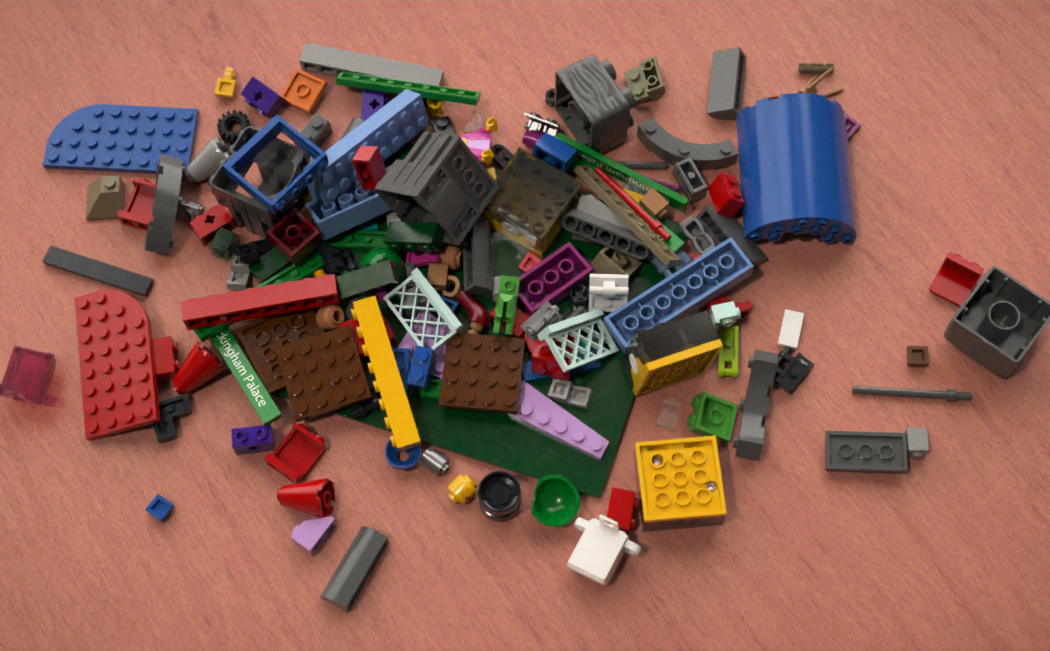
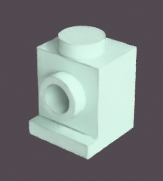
[709,301,741,331]

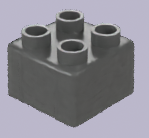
[554,55,636,154]
[944,266,1050,377]

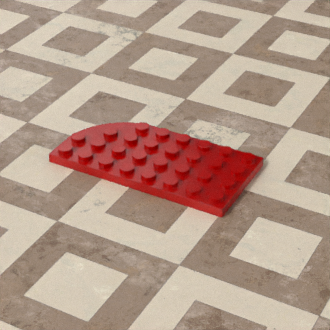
[75,289,160,441]

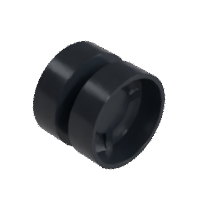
[478,471,521,522]

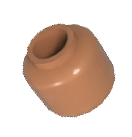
[439,245,463,270]
[316,305,345,331]

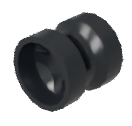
[570,284,589,308]

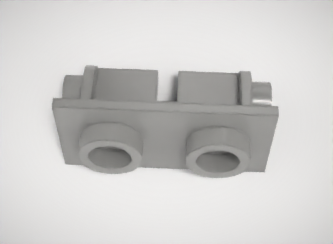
[176,199,204,221]
[520,301,560,341]

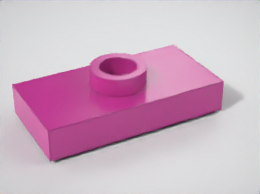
[405,248,442,268]

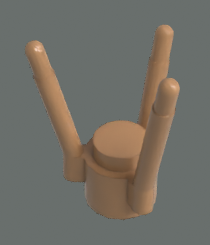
[798,68,843,97]

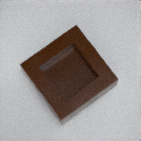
[906,346,928,367]

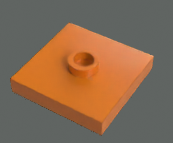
[281,68,328,114]

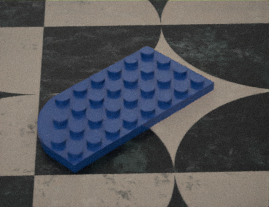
[43,104,199,176]

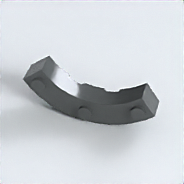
[637,118,738,171]
[145,154,186,255]
[733,350,778,461]

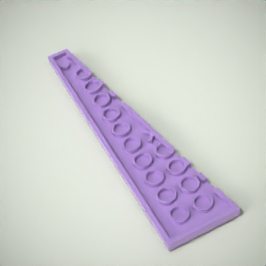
[398,310,609,461]

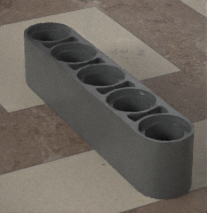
[562,209,651,259]

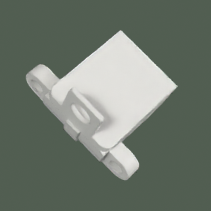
[567,515,642,586]

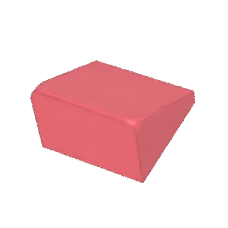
[519,251,544,272]

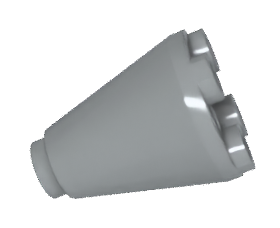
[185,137,230,183]

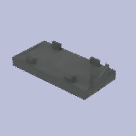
[825,431,908,473]

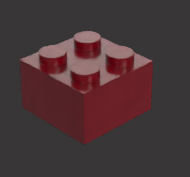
[266,208,323,266]

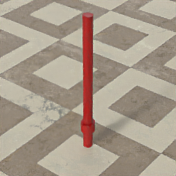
[595,167,671,242]

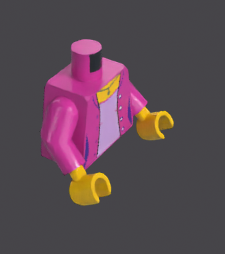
[461,117,498,169]

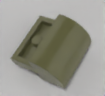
[624,56,665,104]

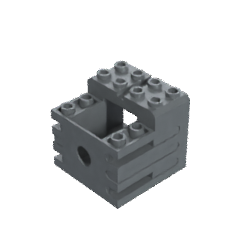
[208,126,311,239]
[375,131,500,246]

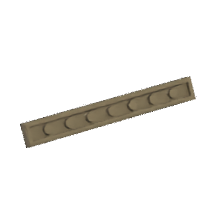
[574,166,681,267]

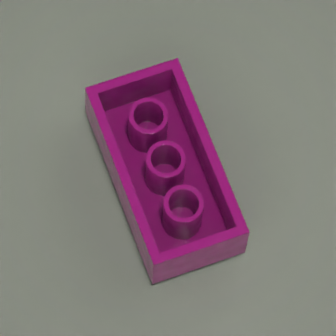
[517,242,593,316]

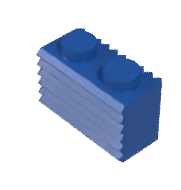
[407,346,437,391]

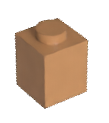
[639,188,669,220]
[427,263,449,294]

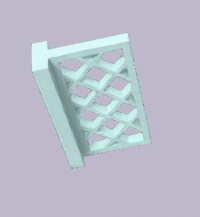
[383,268,466,352]
[537,308,619,373]

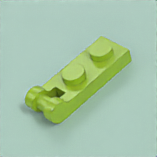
[717,325,739,378]

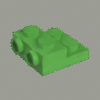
[687,392,738,443]

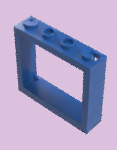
[222,115,329,215]

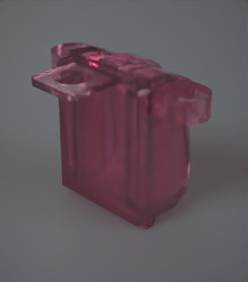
[0,345,58,407]

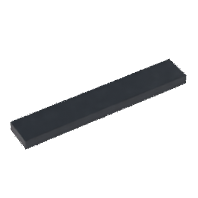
[43,246,154,297]

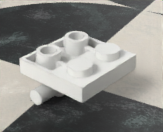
[589,274,629,312]

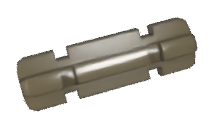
[798,63,834,74]

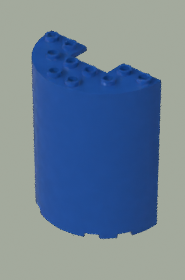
[736,93,856,244]

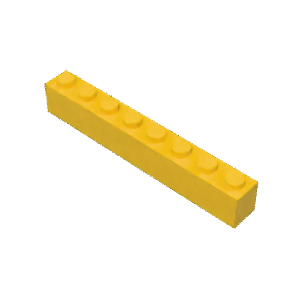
[351,296,421,452]

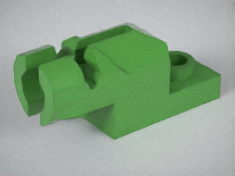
[493,275,520,335]

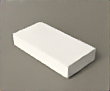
[777,309,804,350]

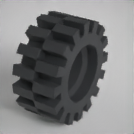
[217,110,251,145]

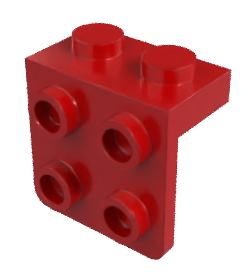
[929,251,984,307]
[531,335,580,381]

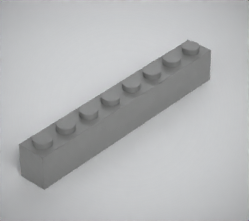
[299,43,444,86]

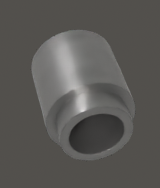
[420,448,451,476]

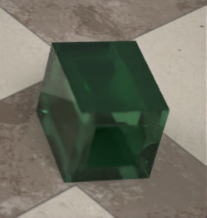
[209,227,240,260]

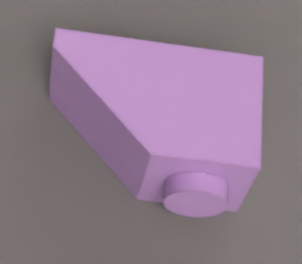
[291,516,337,556]

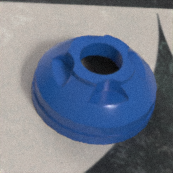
[385,440,421,470]

